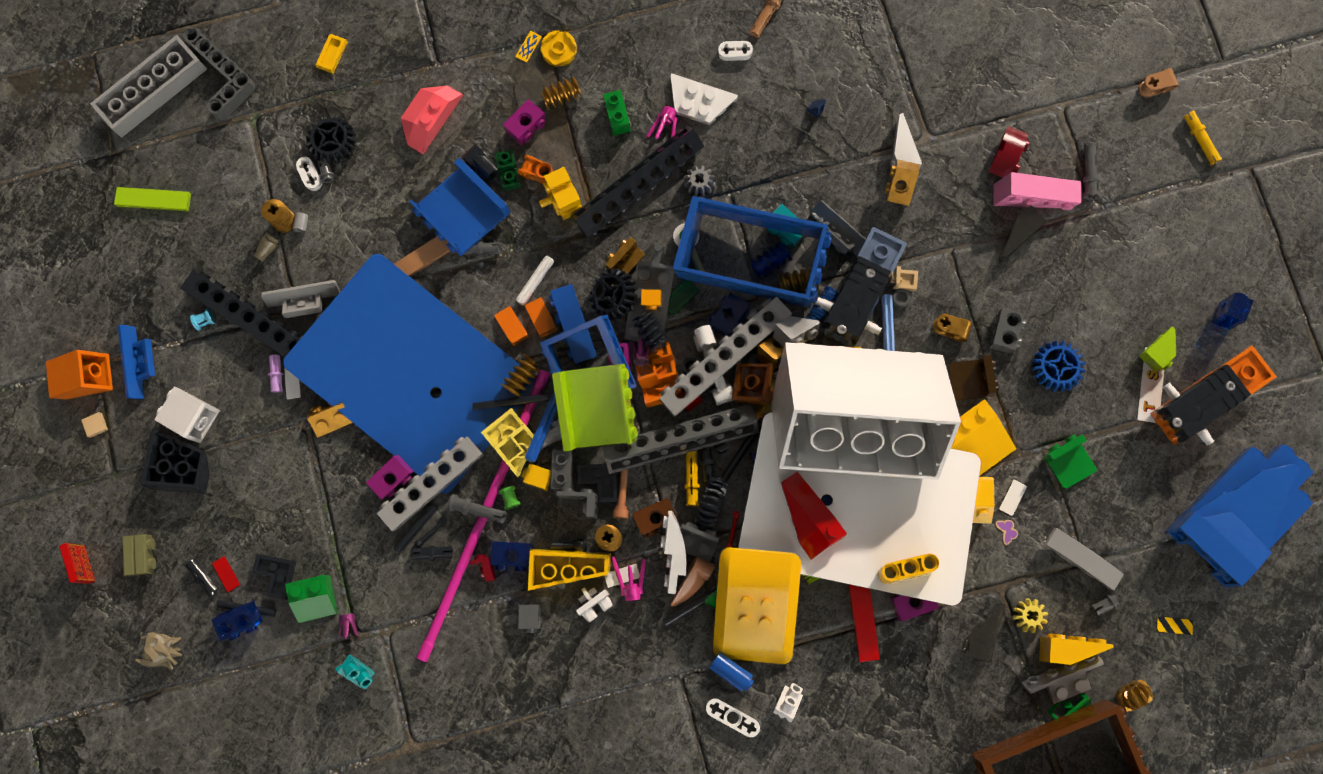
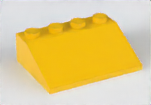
[951,399,1016,476]

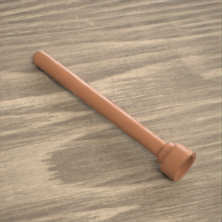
[613,469,629,519]

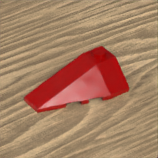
[781,472,847,560]

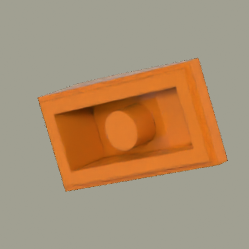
[525,297,558,338]
[494,306,529,347]

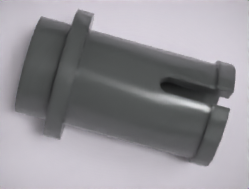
[317,158,334,183]
[1091,595,1120,617]

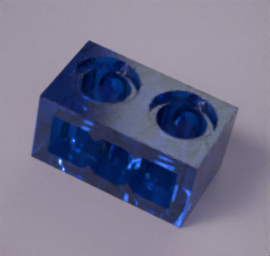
[211,600,263,641]

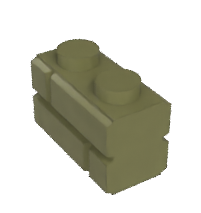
[122,534,156,576]

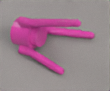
[646,106,678,139]
[611,557,646,601]

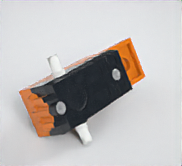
[1150,345,1277,446]

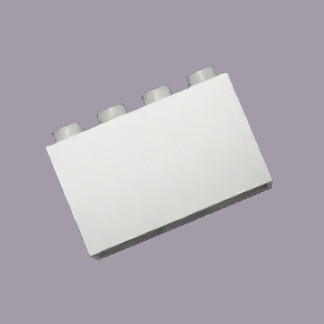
[771,342,961,480]

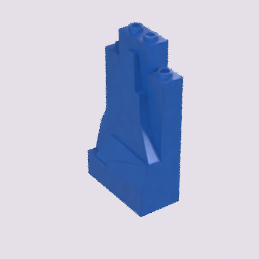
[1166,444,1314,588]

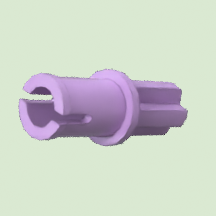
[268,354,284,393]

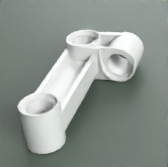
[693,325,733,406]

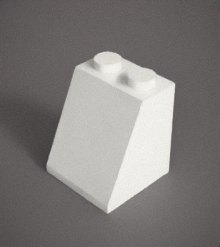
[154,386,220,444]

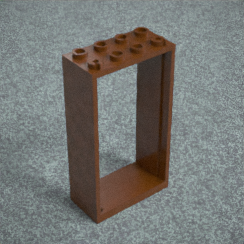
[971,699,1151,774]

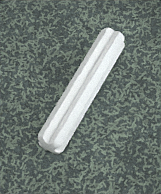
[516,256,554,305]

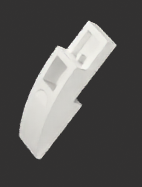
[660,511,686,594]

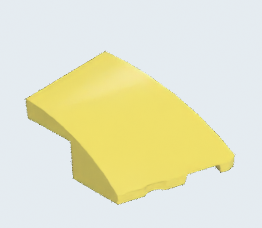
[481,408,534,477]

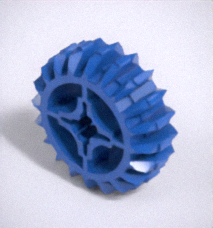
[1031,341,1086,392]

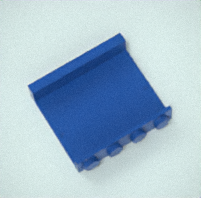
[409,158,511,257]

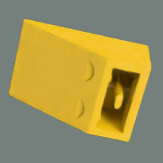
[1039,633,1113,665]

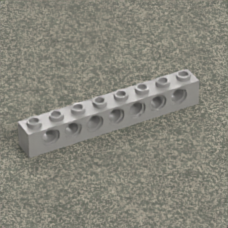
[659,297,792,417]

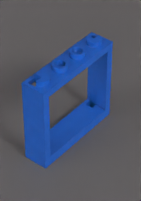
[540,315,637,389]

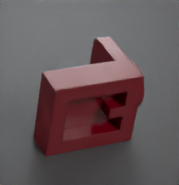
[469,554,497,582]

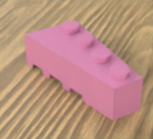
[993,172,1081,210]

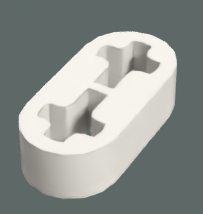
[718,41,753,61]
[296,157,322,191]

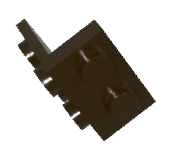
[948,355,999,401]

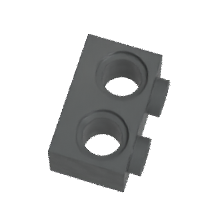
[989,307,1026,354]

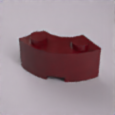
[989,126,1030,178]

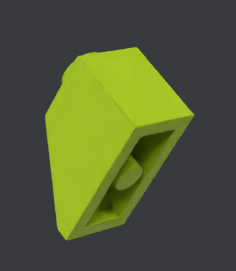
[1139,326,1176,373]

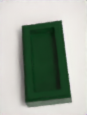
[668,280,700,317]

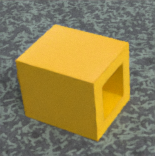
[522,463,552,491]

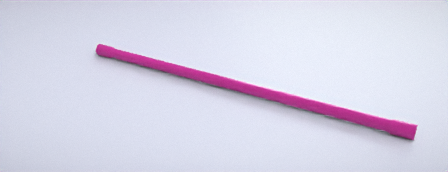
[416,369,550,662]

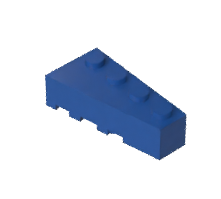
[548,284,597,364]

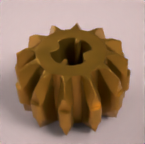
[1115,680,1154,712]

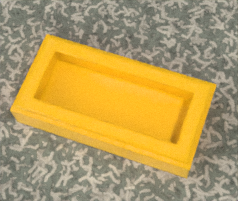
[315,34,348,74]

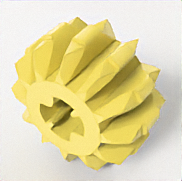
[1012,598,1048,633]

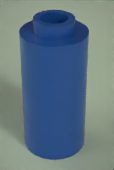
[709,652,754,692]

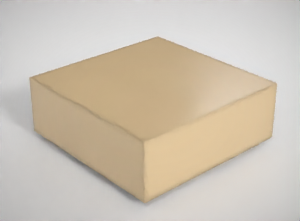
[81,412,108,438]

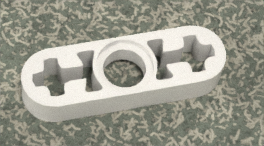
[706,698,760,737]

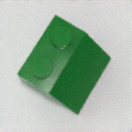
[285,575,338,623]

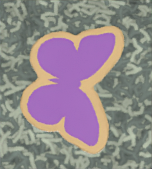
[995,520,1018,545]

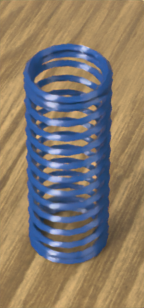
[806,286,838,321]

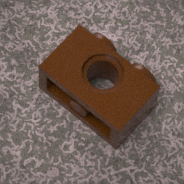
[632,498,678,538]

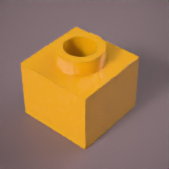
[641,289,662,310]

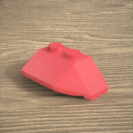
[401,86,463,155]

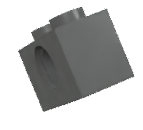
[551,450,574,491]

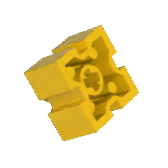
[539,167,582,220]

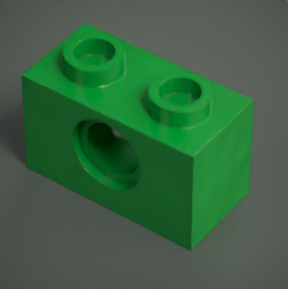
[603,90,631,136]

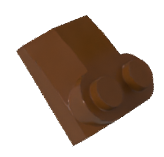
[731,362,773,405]

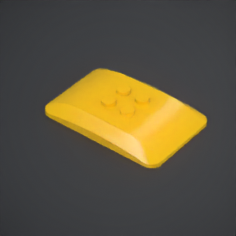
[713,547,801,664]

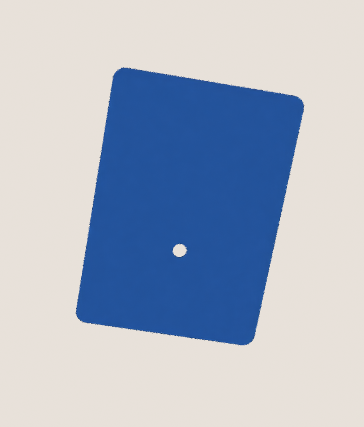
[283,254,536,493]

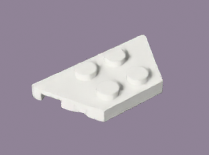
[671,73,738,125]

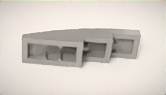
[1045,528,1124,591]

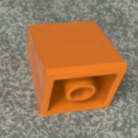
[46,350,113,400]

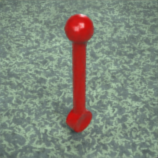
[726,511,740,548]

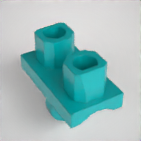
[335,654,375,689]

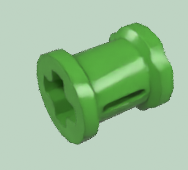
[498,486,521,510]

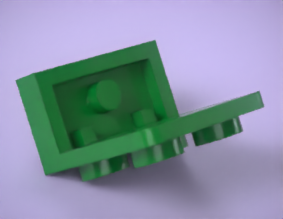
[1043,434,1097,489]

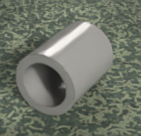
[293,212,308,232]

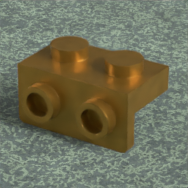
[605,237,645,274]
[307,402,353,438]

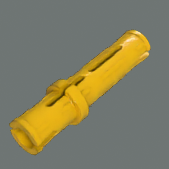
[1183,110,1222,165]
[684,450,700,506]

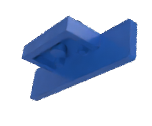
[118,325,155,400]

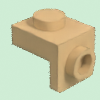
[890,266,918,291]

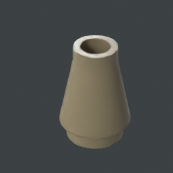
[254,232,279,261]

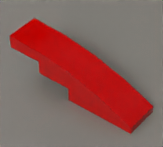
[848,584,880,662]

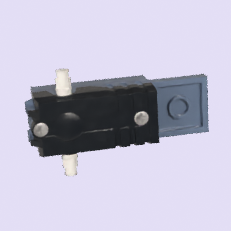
[815,227,907,346]

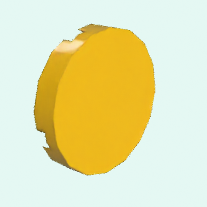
[541,30,577,67]

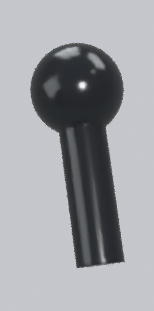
[550,538,587,552]

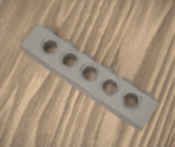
[377,437,484,531]

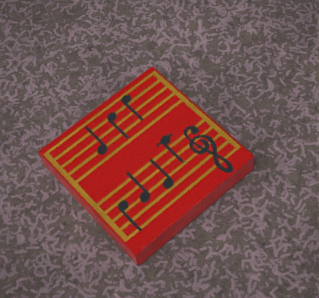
[59,543,95,584]

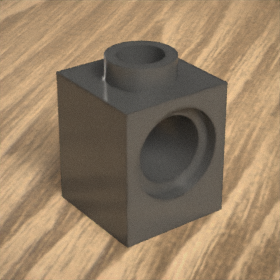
[518,605,541,633]

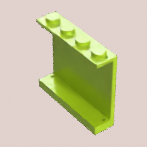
[552,364,638,451]

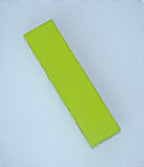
[114,187,191,211]

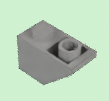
[773,316,820,347]

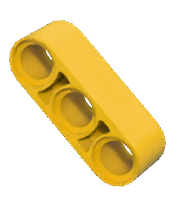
[878,553,940,584]

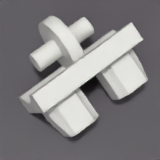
[576,587,613,623]
[773,683,803,722]

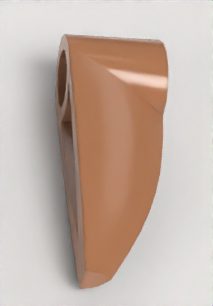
[670,556,715,607]

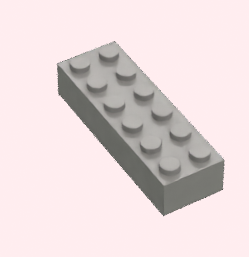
[90,35,207,138]

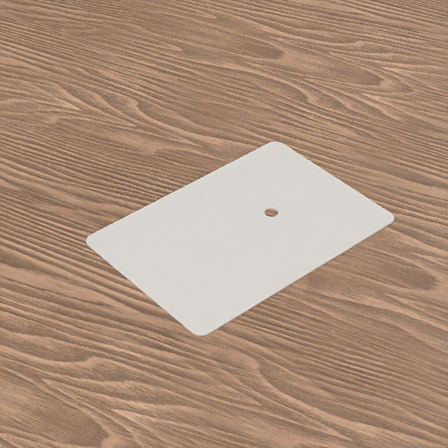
[738,413,981,605]

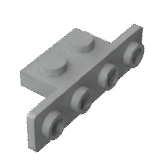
[261,280,340,318]
[1021,654,1104,704]

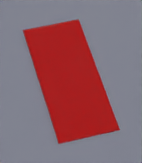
[212,556,240,592]

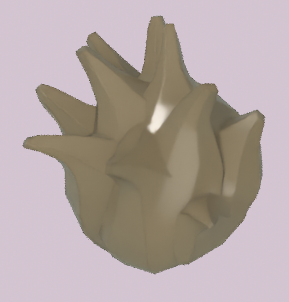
[135,632,182,670]

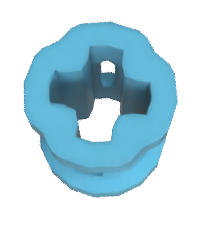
[190,308,216,331]

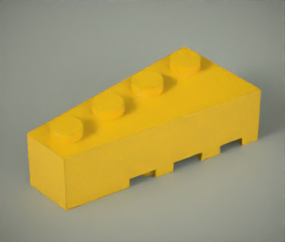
[528,549,611,591]

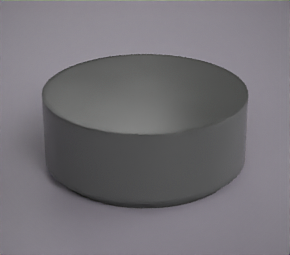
[892,289,911,309]

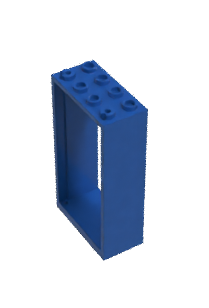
[673,196,832,308]

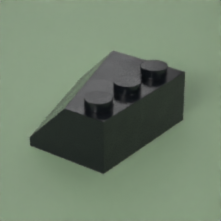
[140,428,210,494]

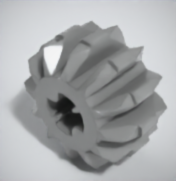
[684,165,715,198]

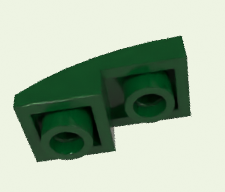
[494,149,522,191]

